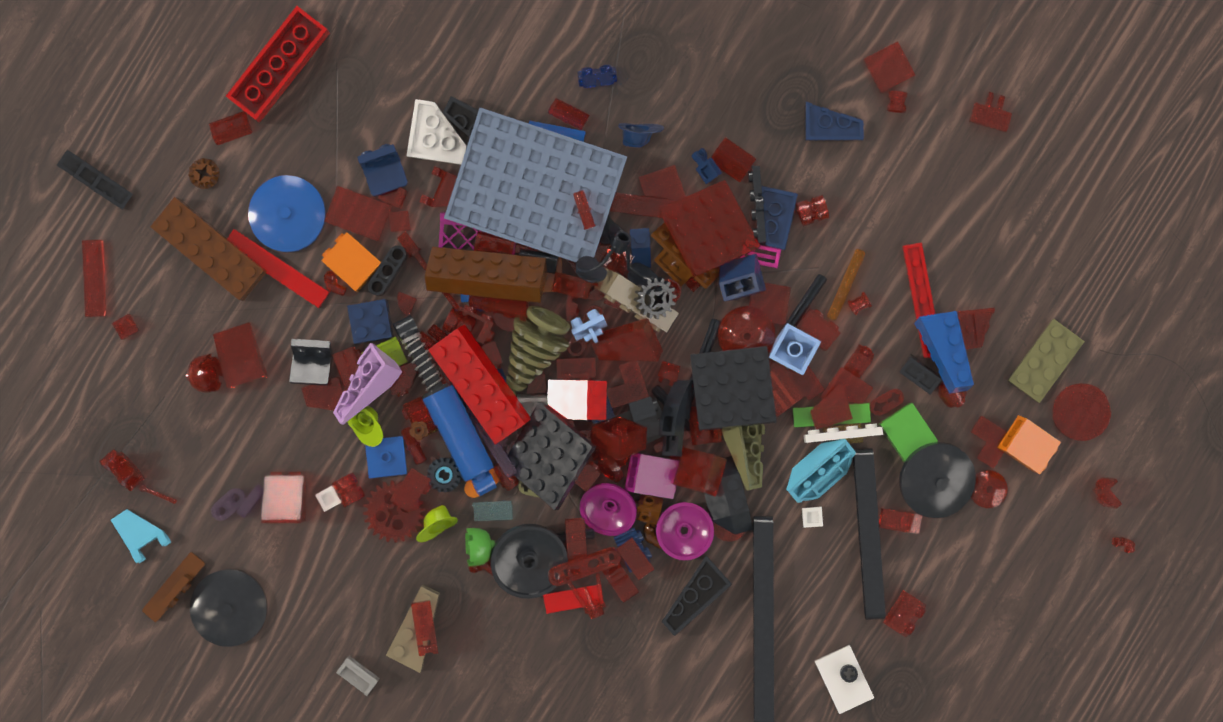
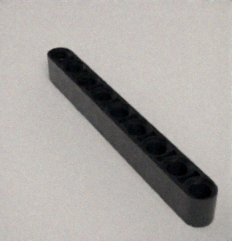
[853,448,886,620]

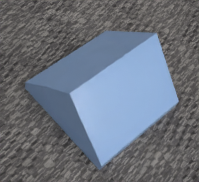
[769,323,821,375]

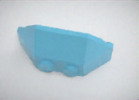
[786,439,856,503]

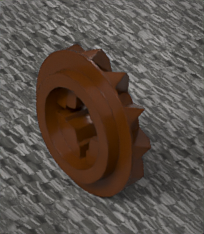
[188,158,220,189]

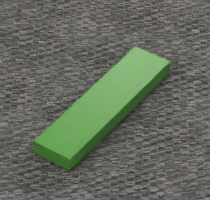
[792,403,871,427]

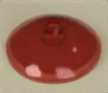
[718,306,775,353]

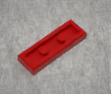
[543,584,603,614]

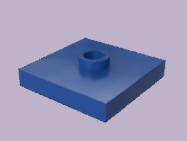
[365,436,408,478]

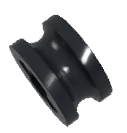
[840,664,858,683]

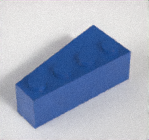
[914,311,974,394]

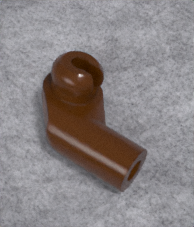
[643,523,661,549]

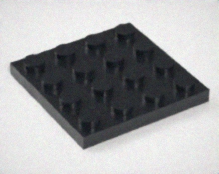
[690,346,777,431]
[502,402,596,510]

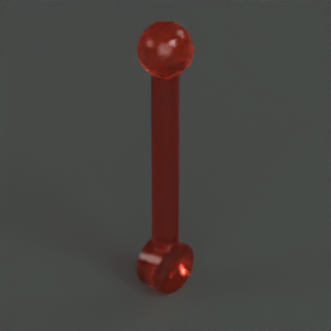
[139,484,177,504]

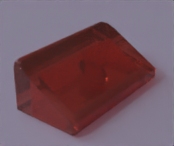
[209,111,252,145]

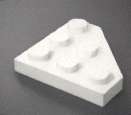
[407,99,467,165]

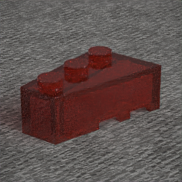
[591,318,663,361]

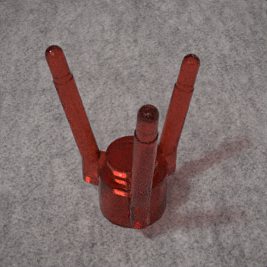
[566,573,606,619]

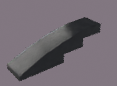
[56,149,133,210]

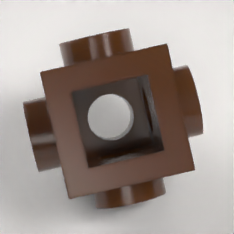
[635,494,663,525]

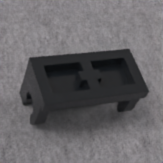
[899,354,942,395]

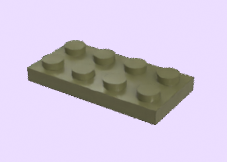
[1007,319,1085,403]

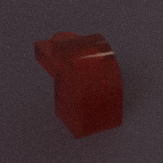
[99,449,145,491]

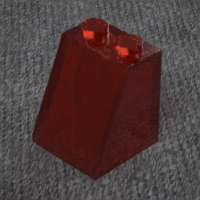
[261,471,306,523]

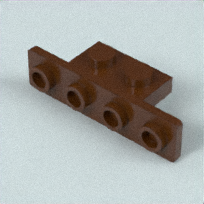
[142,552,205,622]

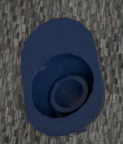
[618,123,664,147]

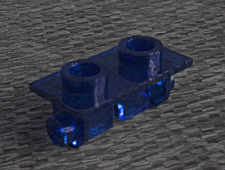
[577,65,617,88]

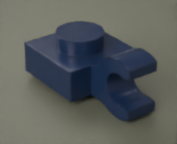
[691,148,722,184]

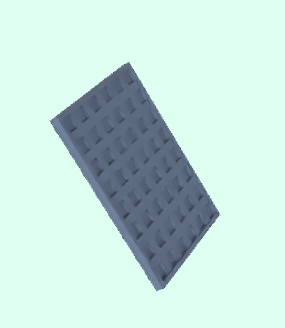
[444,108,627,262]

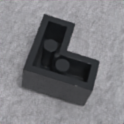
[628,397,661,440]

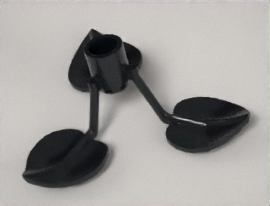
[575,215,659,287]

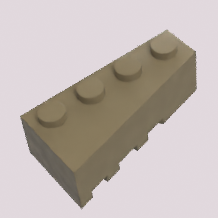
[594,269,679,333]
[386,585,440,673]

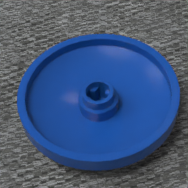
[248,175,326,252]

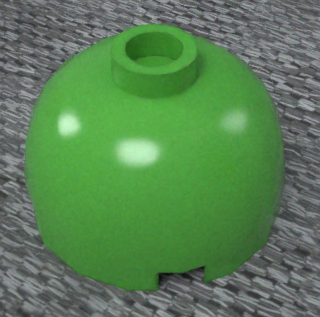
[465,528,495,567]

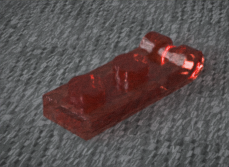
[411,600,438,656]

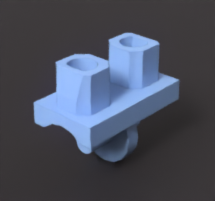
[571,309,608,343]

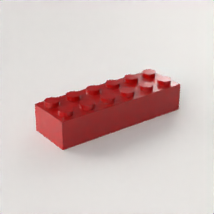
[226,6,330,123]
[428,324,531,445]

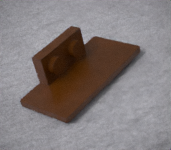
[651,218,720,289]

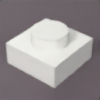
[315,485,342,512]
[802,507,823,528]

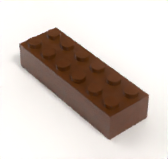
[150,197,267,301]
[425,247,547,303]

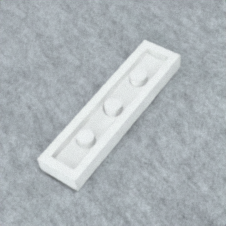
[804,423,883,443]

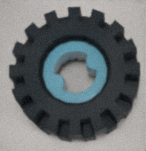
[426,458,462,492]

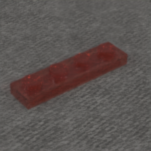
[82,240,106,317]

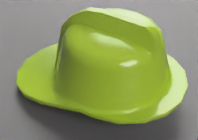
[347,406,383,447]
[416,505,458,542]

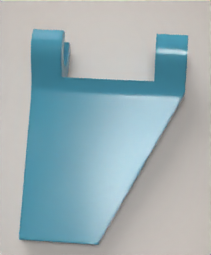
[111,509,171,563]

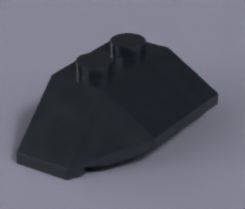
[701,456,753,535]

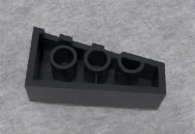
[442,96,479,138]

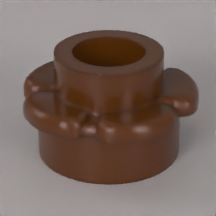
[409,421,429,440]

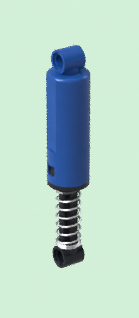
[393,315,497,496]

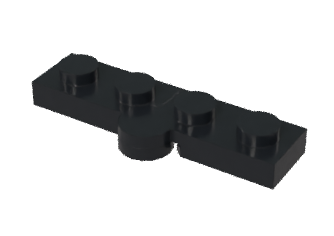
[748,166,766,244]

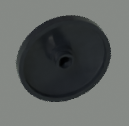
[899,442,976,518]
[490,524,568,599]
[190,569,268,647]

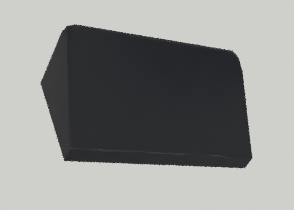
[519,248,559,274]

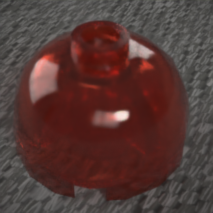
[186,354,223,393]

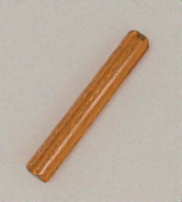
[827,249,865,321]

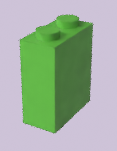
[878,403,938,462]

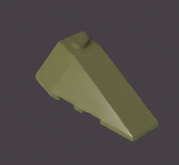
[722,424,765,490]

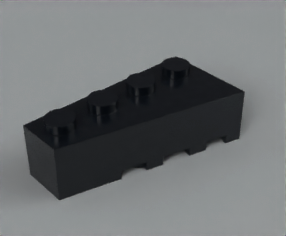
[662,556,732,636]

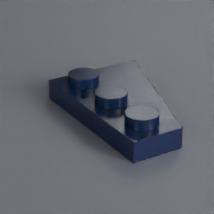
[762,186,798,250]

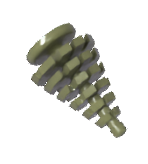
[506,306,570,396]

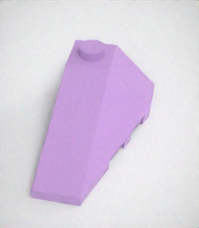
[333,343,402,425]

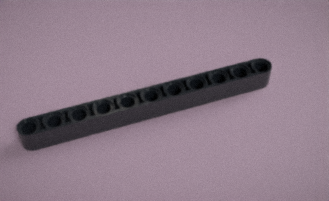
[753,516,774,722]

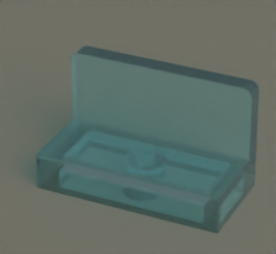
[473,500,513,521]

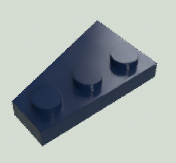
[805,102,864,141]

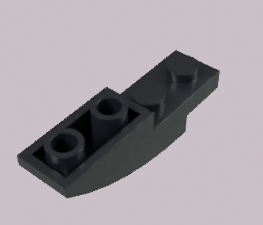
[659,380,693,457]

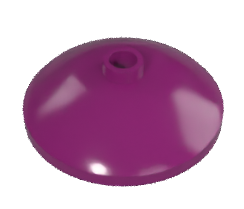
[580,483,637,536]
[656,502,714,560]

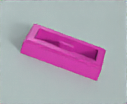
[740,242,781,269]

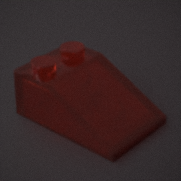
[213,322,268,389]

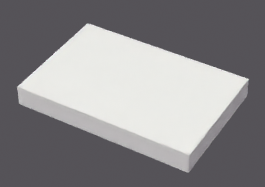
[815,645,874,714]

